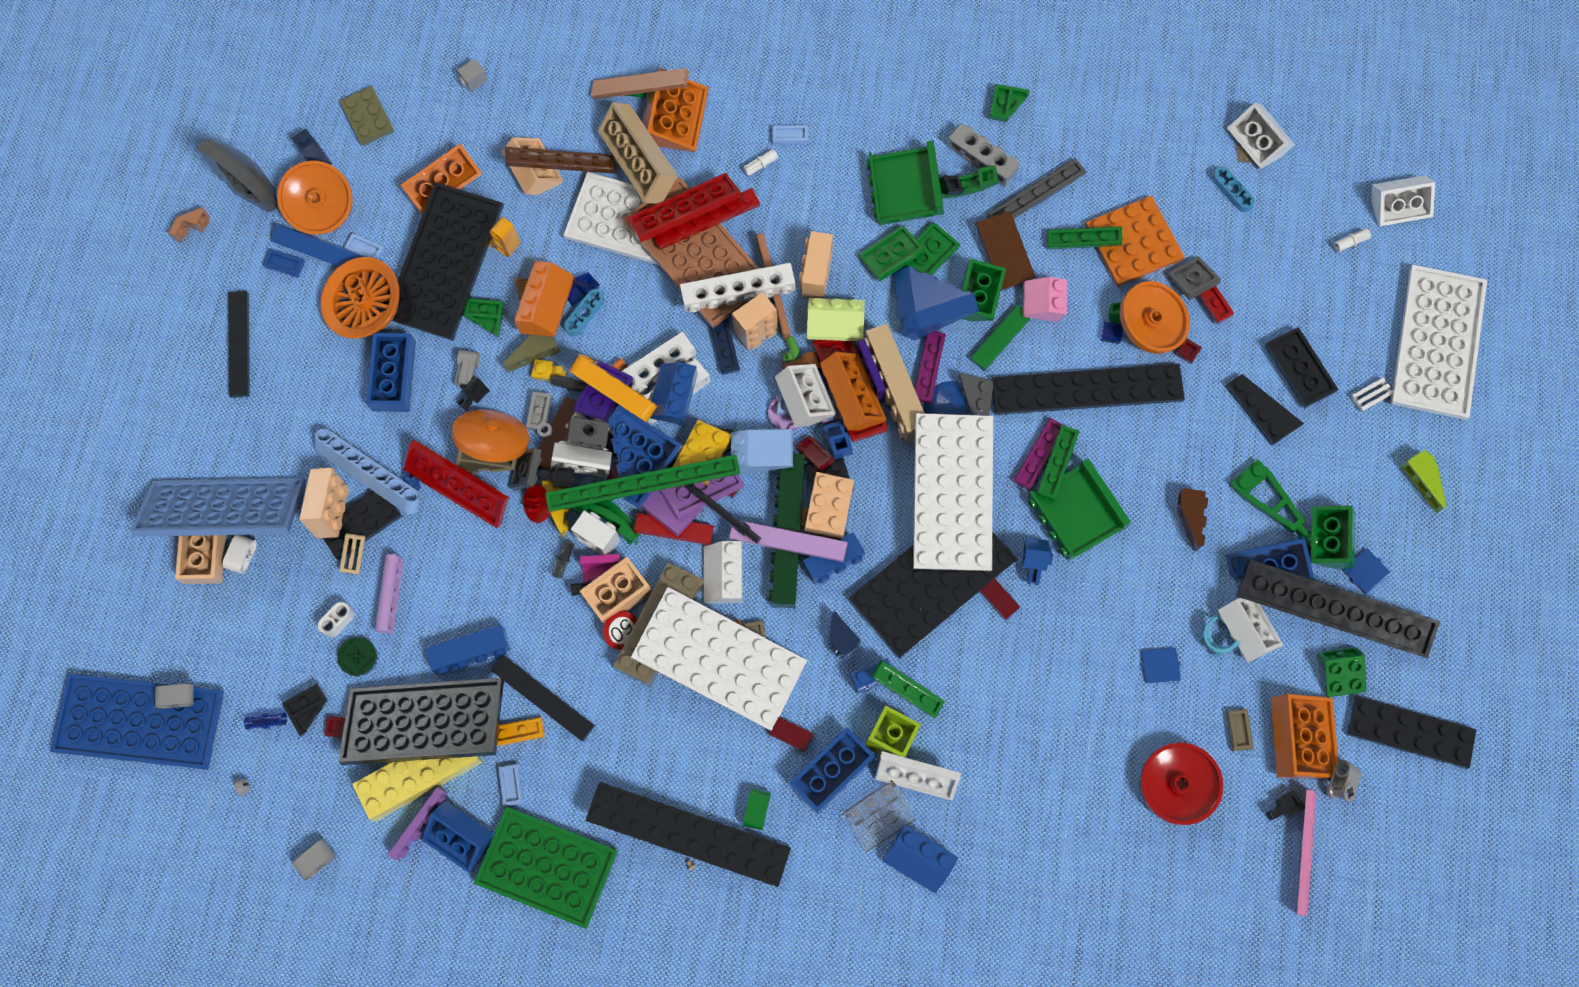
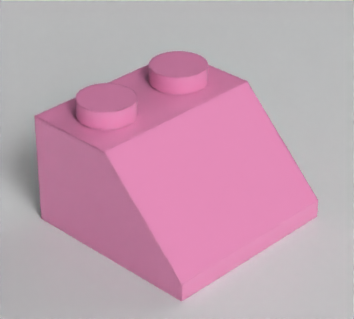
[1023,277,1067,322]

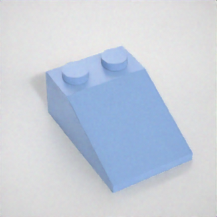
[731,429,793,475]

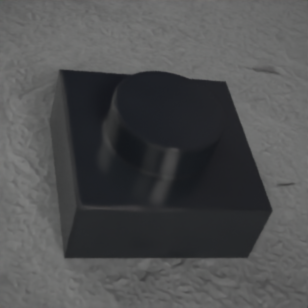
[940,176,964,195]

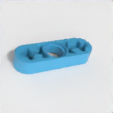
[1212,167,1255,212]
[564,289,605,336]

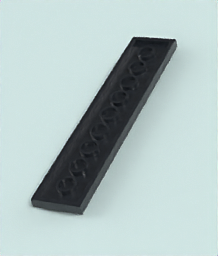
[992,364,1185,415]
[1236,559,1441,659]
[585,782,791,887]

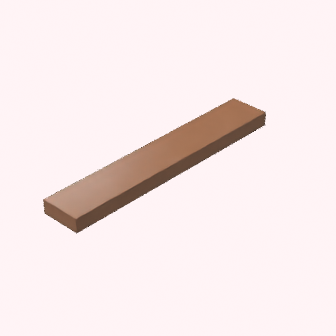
[591,68,689,99]
[756,233,791,341]

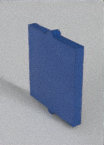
[1342,548,1390,594]
[1141,648,1181,684]

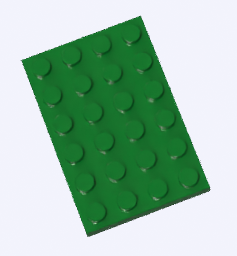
[473,806,618,929]

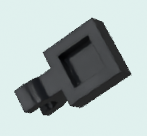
[456,376,490,411]
[539,467,575,489]
[1265,790,1305,821]

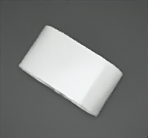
[222,535,257,574]
[318,602,355,637]

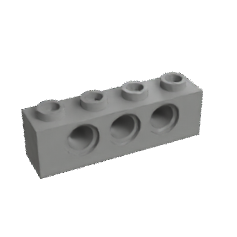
[947,123,1020,187]

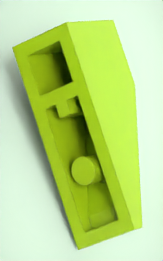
[1401,449,1447,513]

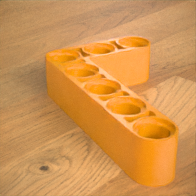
[489,217,521,258]
[569,354,657,422]

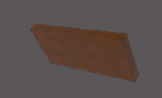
[975,211,1036,291]
[538,397,591,472]

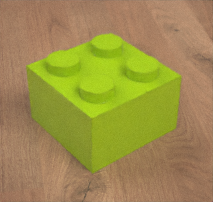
[865,706,921,757]

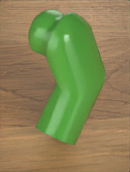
[783,337,800,363]

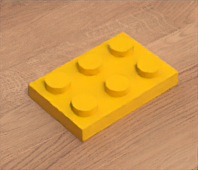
[673,420,731,485]

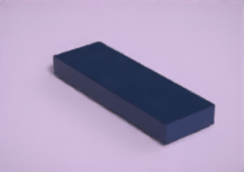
[710,318,740,375]

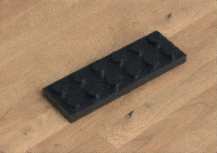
[1347,696,1477,769]

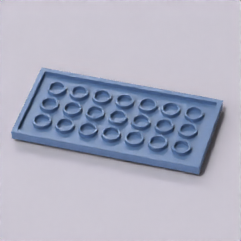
[130,478,306,537]

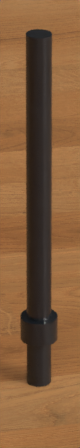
[684,484,761,544]

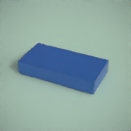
[263,249,305,278]

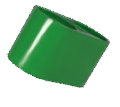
[743,788,771,830]

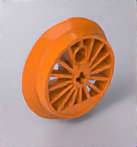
[321,257,399,339]

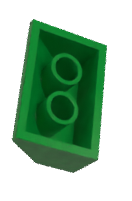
[960,258,1006,322]
[1311,506,1356,569]

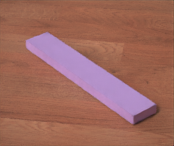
[729,521,848,562]

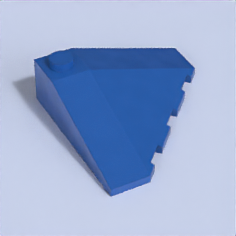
[893,266,979,341]
[608,405,683,509]
[1226,536,1315,619]

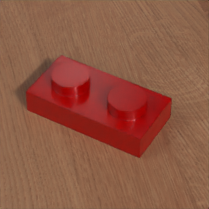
[1198,286,1234,324]

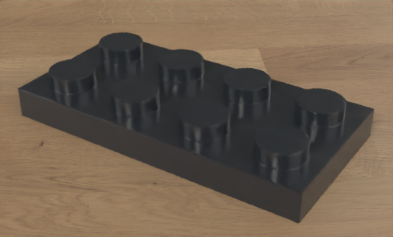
[1265,327,1339,409]
[323,490,402,560]

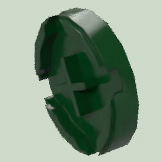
[337,637,378,677]

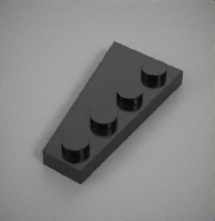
[1226,374,1304,446]

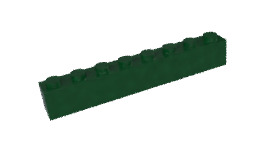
[768,454,805,609]

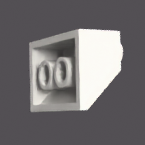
[1227,103,1295,169]
[1371,175,1435,226]
[775,364,836,427]
[551,441,612,478]
[704,541,743,604]
[1218,598,1283,662]

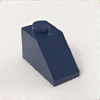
[291,128,332,165]
[829,611,861,659]

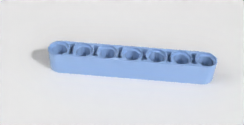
[315,429,420,514]

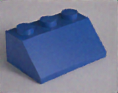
[650,362,698,426]
[421,800,494,873]
[882,825,959,894]

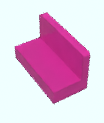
[580,554,621,582]

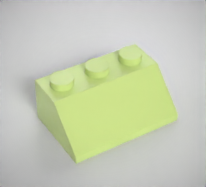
[807,298,865,341]

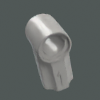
[454,350,480,388]

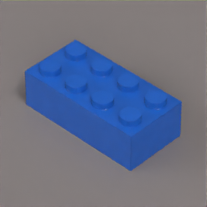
[366,333,416,412]
[789,727,875,815]

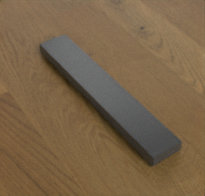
[987,158,1087,219]

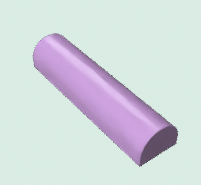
[375,554,404,635]

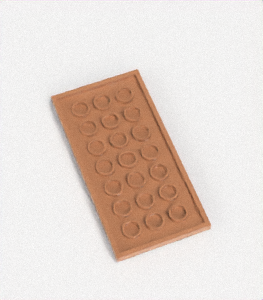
[622,177,761,328]

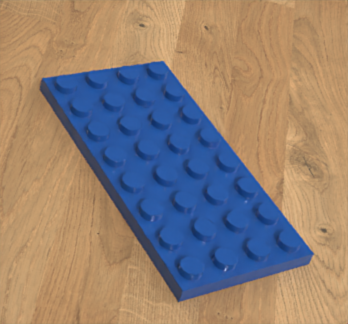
[50,673,224,770]

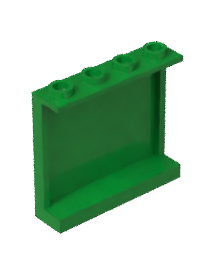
[866,140,944,225]
[1028,458,1131,561]

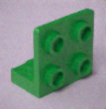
[1317,647,1366,697]

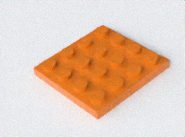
[1085,195,1185,287]

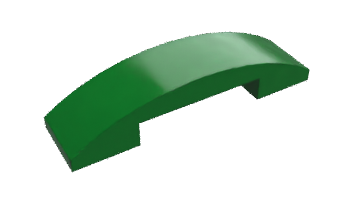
[939,165,999,199]
[570,504,638,545]

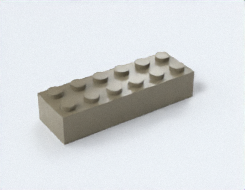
[613,563,704,688]

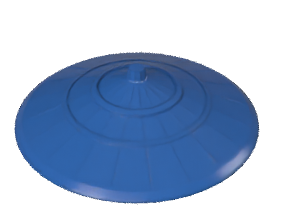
[924,381,970,415]

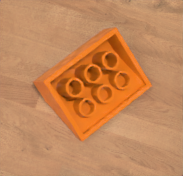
[642,68,709,152]
[1271,694,1339,779]

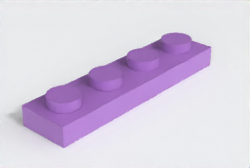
[388,787,448,861]

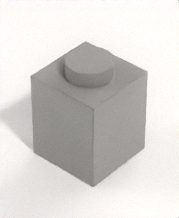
[457,59,488,91]

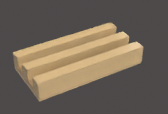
[339,533,366,575]

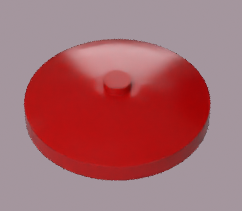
[1140,743,1224,825]

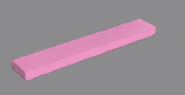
[1297,790,1317,917]

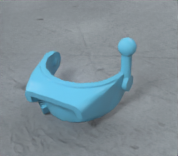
[1199,614,1240,657]

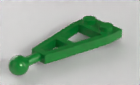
[1229,459,1321,548]

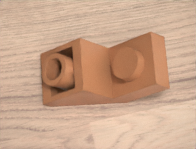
[168,208,210,243]

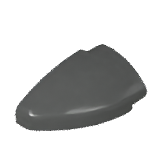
[196,138,278,212]

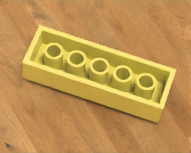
[352,756,483,822]

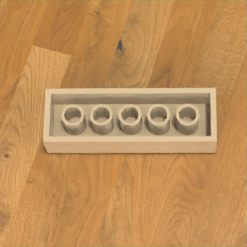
[598,102,678,204]
[864,324,925,444]

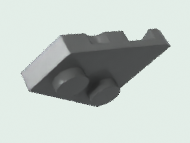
[957,373,993,416]

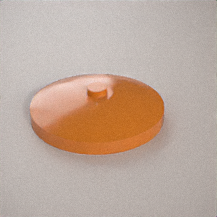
[277,161,353,235]
[1120,281,1190,354]
[451,410,529,462]

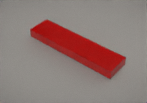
[634,513,714,545]

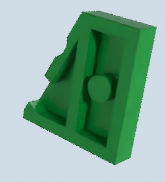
[989,84,1030,122]
[464,298,505,337]

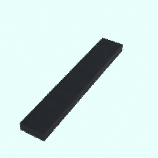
[228,291,250,398]
[491,655,595,742]

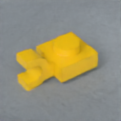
[531,359,566,382]

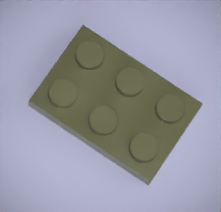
[339,86,395,146]

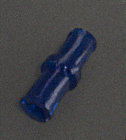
[244,712,287,730]

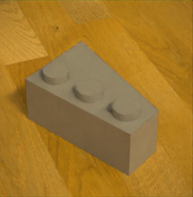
[456,449,516,474]

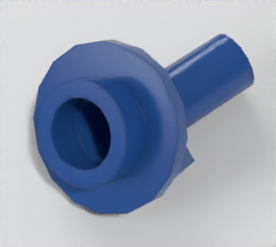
[402,471,421,491]

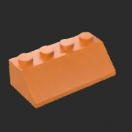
[400,143,482,215]
[514,261,575,337]
[820,352,887,431]

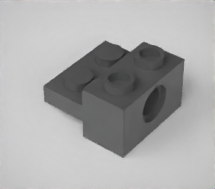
[564,416,609,450]

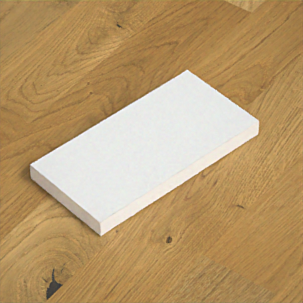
[875,751,961,801]

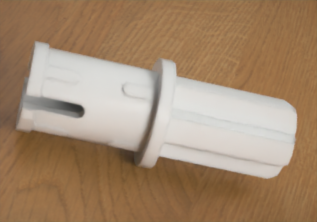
[743,149,778,176]
[1333,229,1371,253]

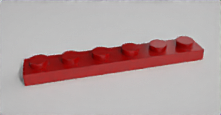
[653,188,760,250]

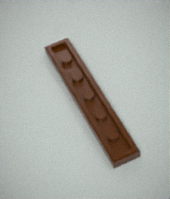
[505,147,615,174]

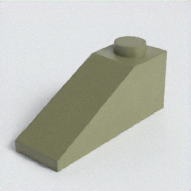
[503,335,559,373]

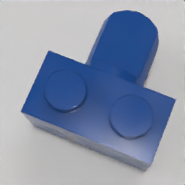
[1022,537,1053,585]

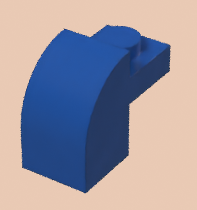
[824,421,853,460]

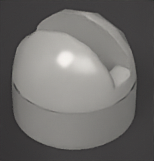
[233,779,251,797]

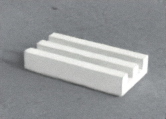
[1351,377,1393,412]

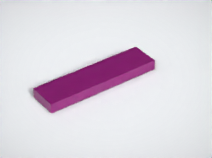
[915,332,946,404]
[1013,418,1063,491]

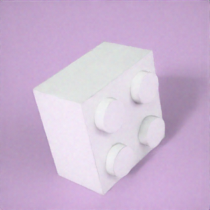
[571,511,621,555]

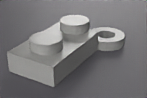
[526,392,552,438]

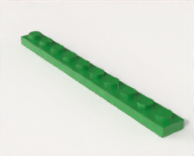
[546,454,740,513]

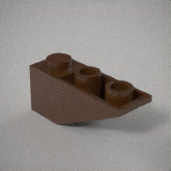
[1177,488,1208,552]

